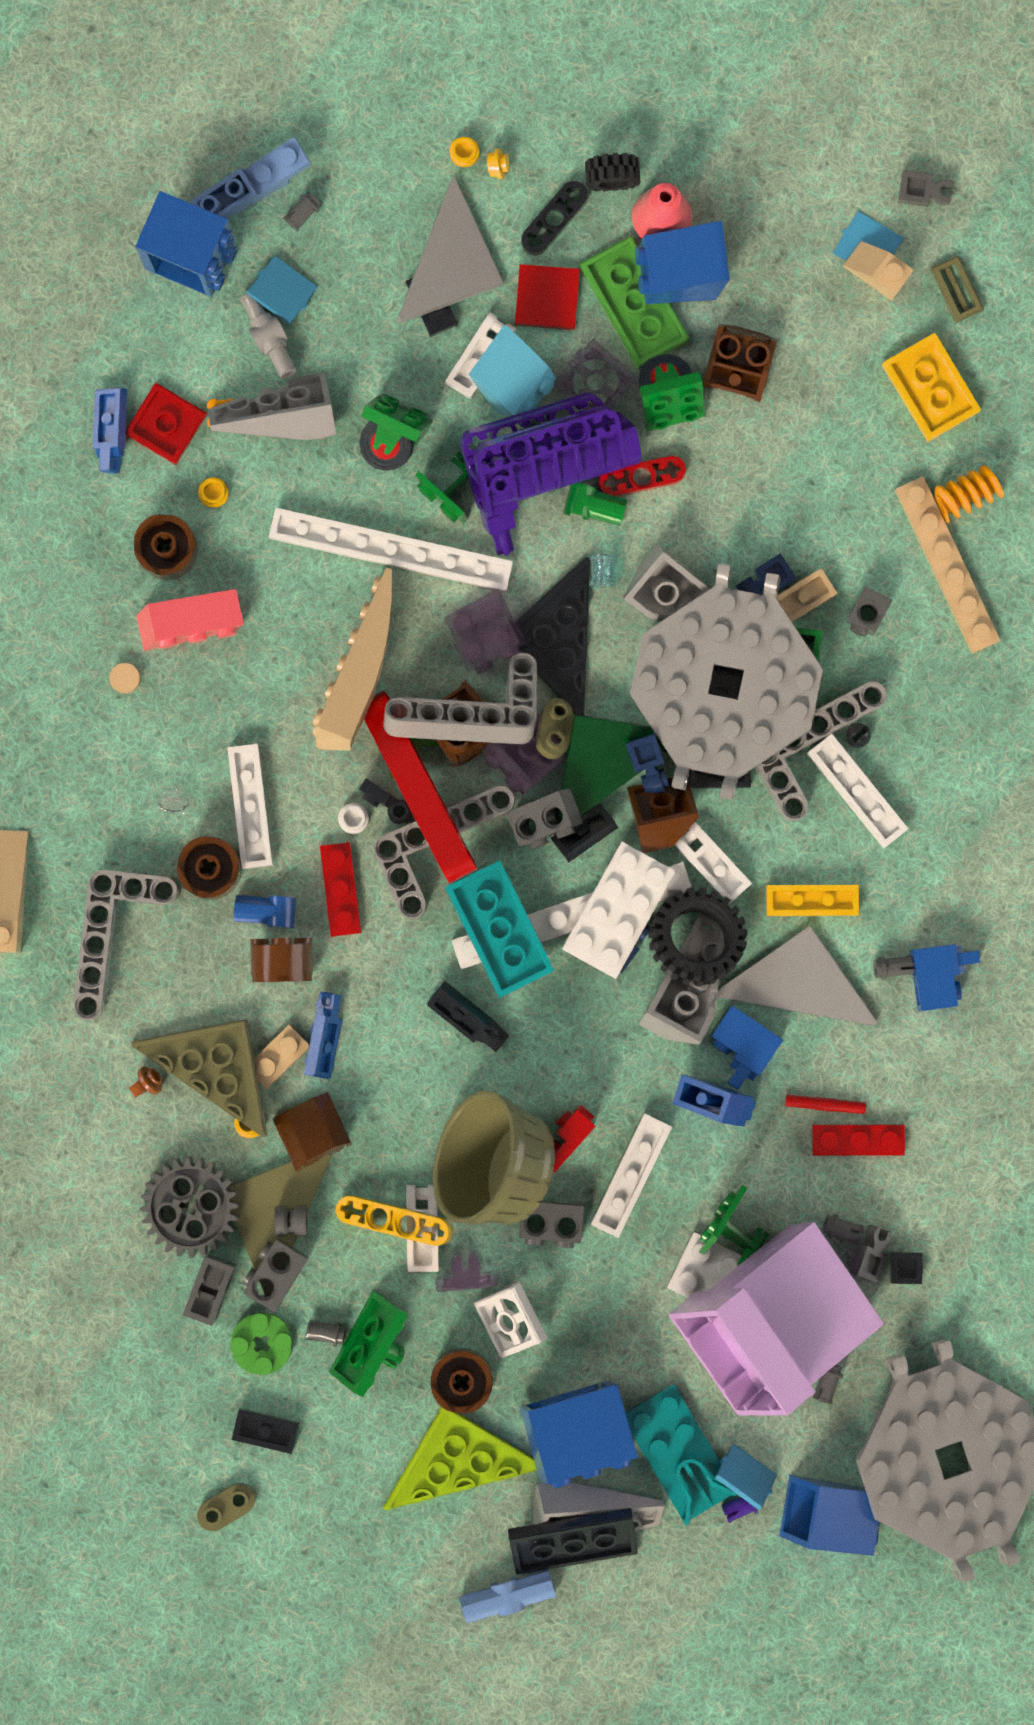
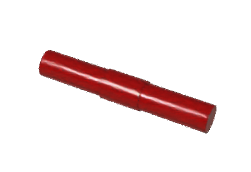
[785,1094,866,1114]

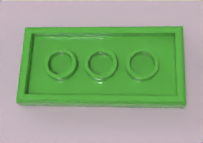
[579,235,691,370]

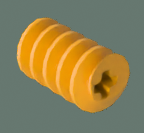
[934,465,1004,523]

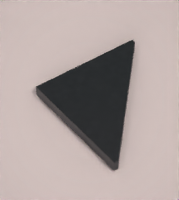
[501,557,590,715]

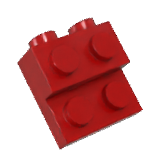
[553,1104,596,1173]

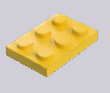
[882,333,981,442]

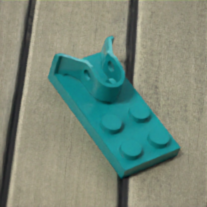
[444,860,555,998]
[625,1383,738,1526]

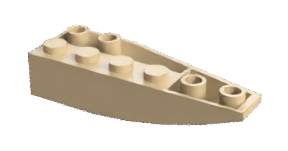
[313,567,392,751]

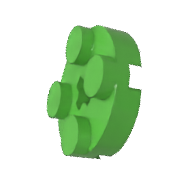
[230,1312,293,1375]

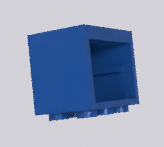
[135,191,238,297]
[519,1381,638,1488]

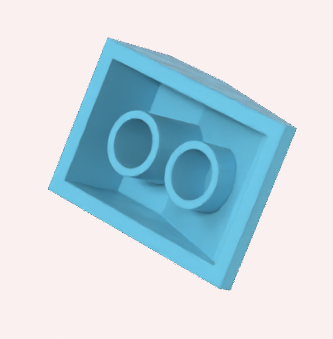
[468,325,556,425]

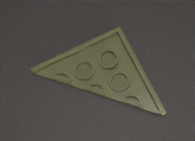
[131,1019,268,1137]
[228,1153,333,1295]

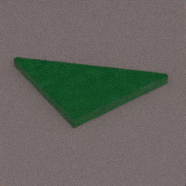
[555,714,668,823]

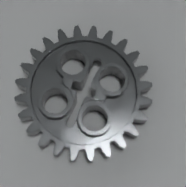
[140,1156,241,1258]

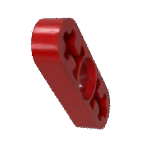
[599,456,686,497]

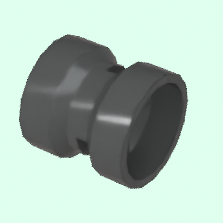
[274,1205,308,1237]

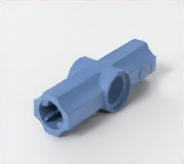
[459,1570,556,1623]

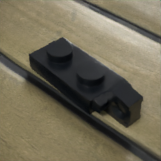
[427,981,509,1052]

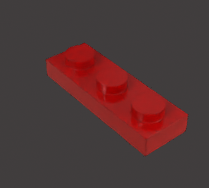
[320,842,361,937]
[812,1124,905,1156]

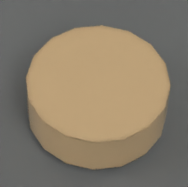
[109,663,141,694]

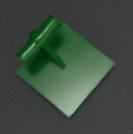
[415,452,468,524]
[699,1185,769,1266]

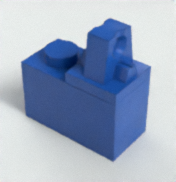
[909,944,980,1011]
[710,1006,783,1090]
[672,1074,756,1127]

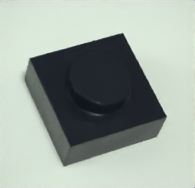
[890,1252,923,1284]

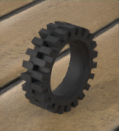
[648,887,748,986]

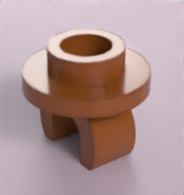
[129,1066,162,1098]

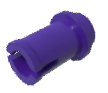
[721,1497,763,1523]

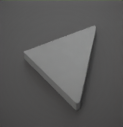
[397,179,503,324]
[716,926,877,1026]

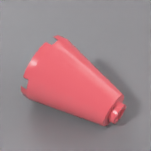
[632,183,692,239]

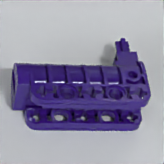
[460,393,641,556]

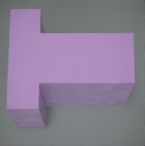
[668,1222,884,1415]

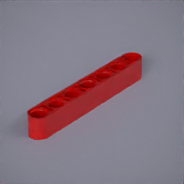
[364,690,477,884]

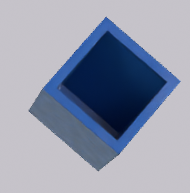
[635,221,730,304]
[779,1475,879,1556]

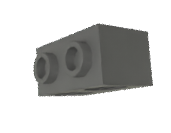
[506,789,583,849]
[519,1201,584,1248]
[242,1238,309,1313]
[183,1254,237,1326]

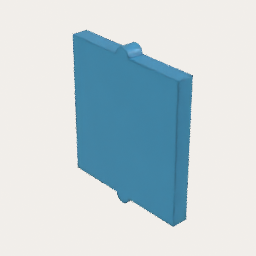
[833,211,903,261]
[246,256,318,325]
[715,1443,777,1510]

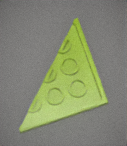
[383,1407,537,1511]

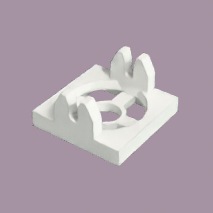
[474,1281,548,1358]

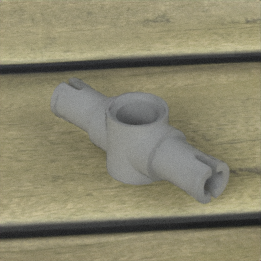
[240,294,297,379]

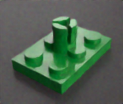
[329,1290,408,1397]

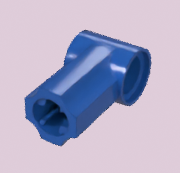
[234,895,296,929]

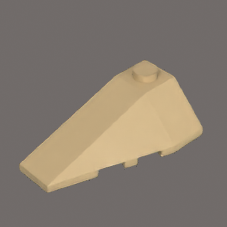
[0,830,28,953]

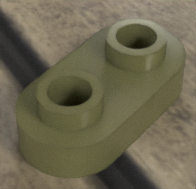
[536,698,573,759]
[197,1483,256,1531]

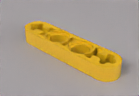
[336,1195,453,1246]

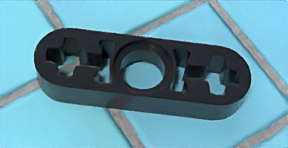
[521,181,588,256]

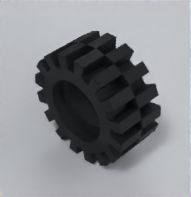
[585,153,641,192]

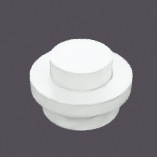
[338,803,369,834]

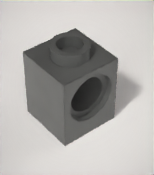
[846,586,892,637]

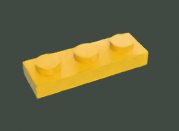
[766,885,859,916]

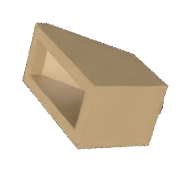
[843,241,914,301]

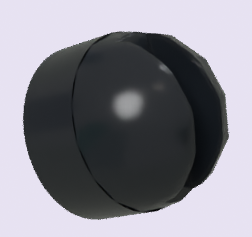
[846,723,871,748]

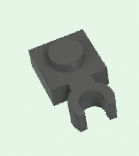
[898,170,953,207]
[849,1225,891,1283]

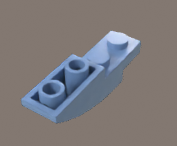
[191,137,312,219]

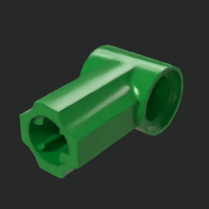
[563,483,627,526]

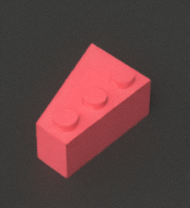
[136,589,244,651]

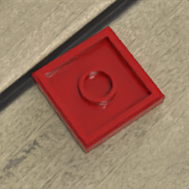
[515,264,580,330]
[125,382,208,465]

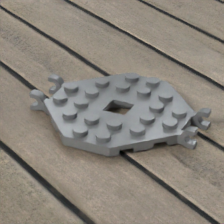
[630,564,824,800]
[856,1339,1034,1583]

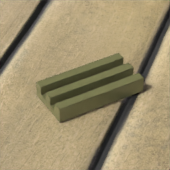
[930,256,984,323]

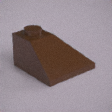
[627,777,699,853]

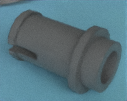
[283,192,321,232]
[873,955,914,980]
[822,1214,864,1244]
[306,1320,346,1347]
[813,1365,843,1404]

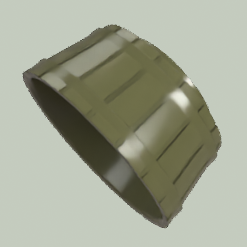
[433,1091,555,1225]

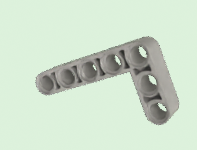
[383,653,537,744]
[754,681,887,822]
[374,786,514,920]
[74,870,180,1020]

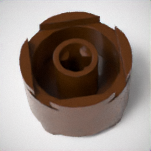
[134,514,198,580]
[177,836,242,900]
[250,938,313,982]
[431,1348,493,1414]

